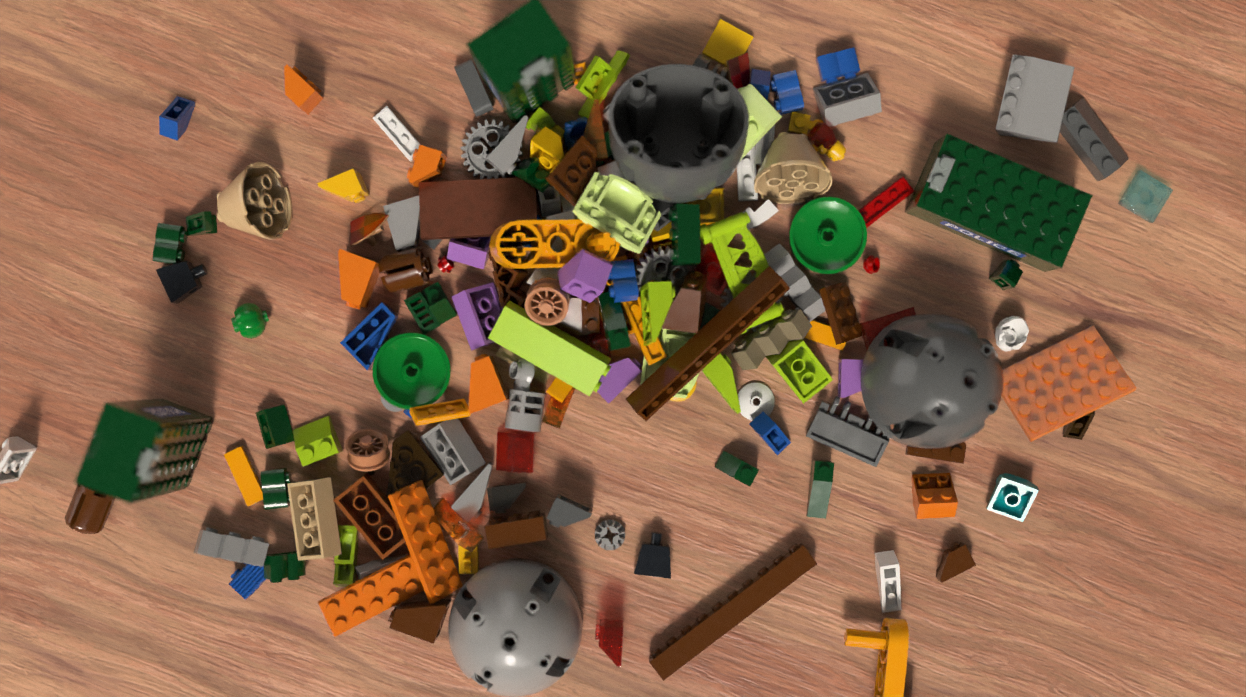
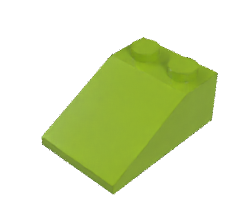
[640,281,675,346]
[765,339,833,404]
[702,354,741,414]

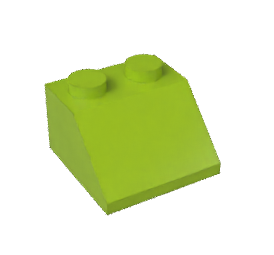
[293,416,343,467]

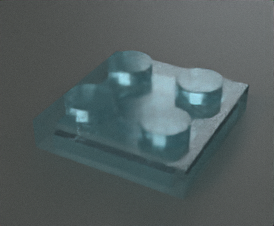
[1118,170,1173,223]

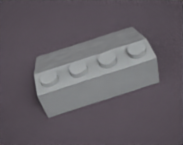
[995,55,1075,143]

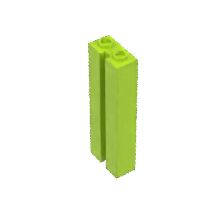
[488,301,611,396]

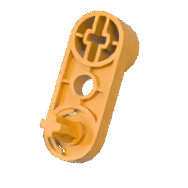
[489,219,620,269]
[844,618,909,697]

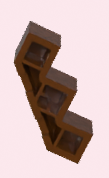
[488,236,528,309]

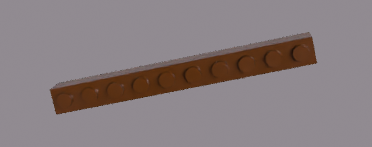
[626,266,790,421]
[649,543,817,681]

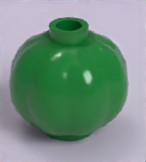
[231,303,269,339]

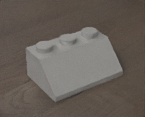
[813,73,882,128]
[420,418,486,485]

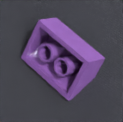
[452,282,503,351]

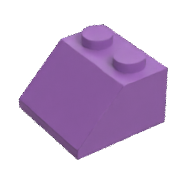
[447,236,491,269]
[557,249,613,303]

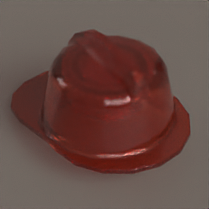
[584,320,611,363]

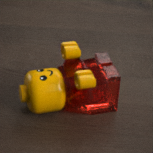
[807,122,846,161]

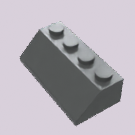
[1060,98,1129,182]

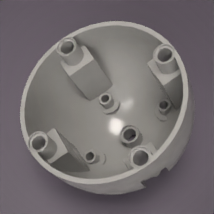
[448,558,583,697]

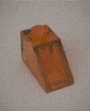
[542,387,575,429]

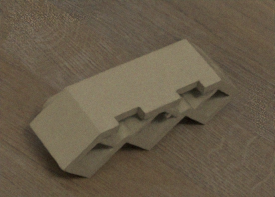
[731,309,812,370]

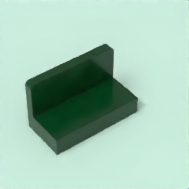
[256,405,294,449]

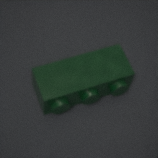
[669,204,701,266]

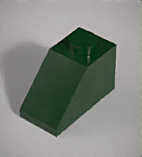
[989,259,1023,290]
[715,450,759,487]

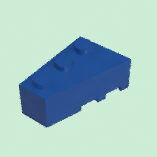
[340,302,398,371]

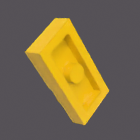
[458,535,478,574]

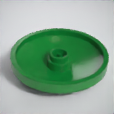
[789,197,867,274]
[372,333,451,410]

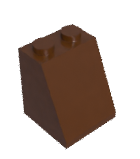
[662,271,708,333]
[388,599,451,644]

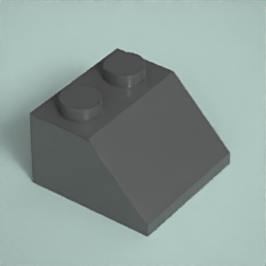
[546,494,593,528]

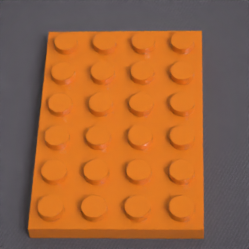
[1002,325,1136,442]

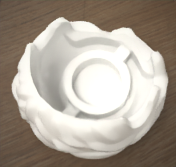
[995,316,1029,352]

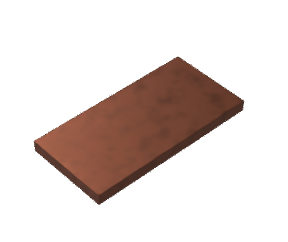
[419,178,537,240]

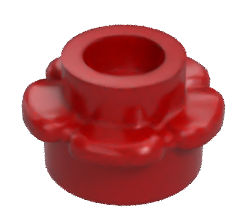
[437,255,455,273]
[863,255,880,274]

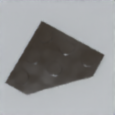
[386,430,444,499]

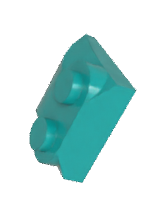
[986,473,1039,522]

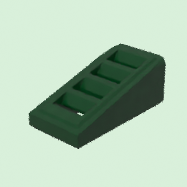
[404,292,441,335]

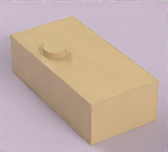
[287,477,342,560]

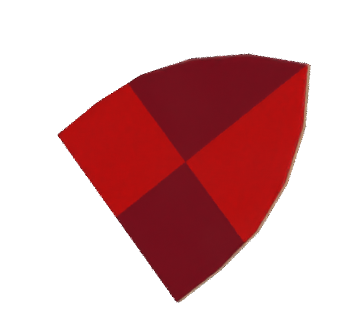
[718,52,750,89]
[350,213,389,246]

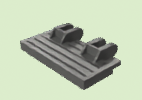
[806,396,890,467]

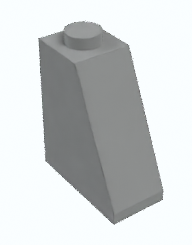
[383,196,420,252]

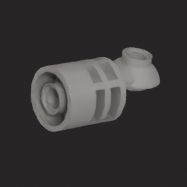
[505,358,546,432]

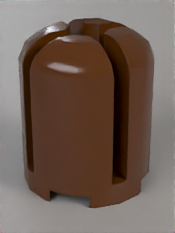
[378,246,433,292]
[65,484,115,534]

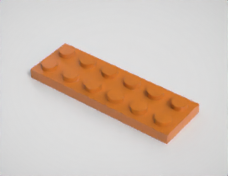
[388,480,463,604]
[317,554,424,637]

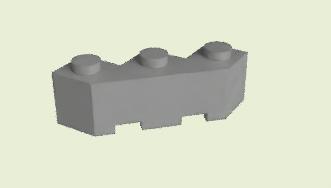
[764,243,825,322]
[194,527,269,567]

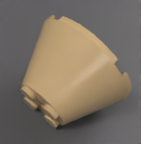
[754,132,832,204]
[217,162,292,240]

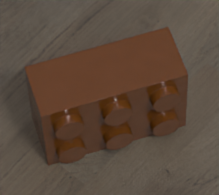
[485,510,548,549]

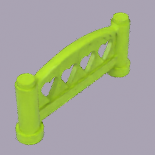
[700,212,784,335]

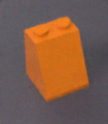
[338,249,380,310]
[468,354,509,414]

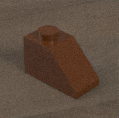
[936,542,976,583]

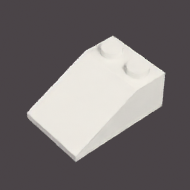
[0,436,37,484]

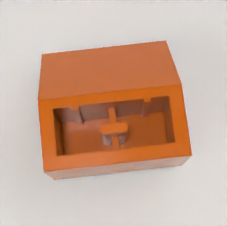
[284,64,324,114]
[407,145,447,188]
[912,473,958,519]

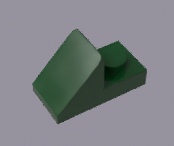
[512,157,550,193]
[186,211,217,236]
[422,282,457,325]

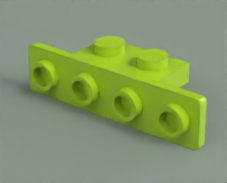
[575,50,630,120]

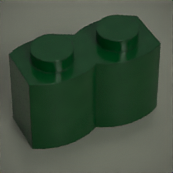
[153,223,188,264]
[261,468,292,510]
[264,551,306,583]

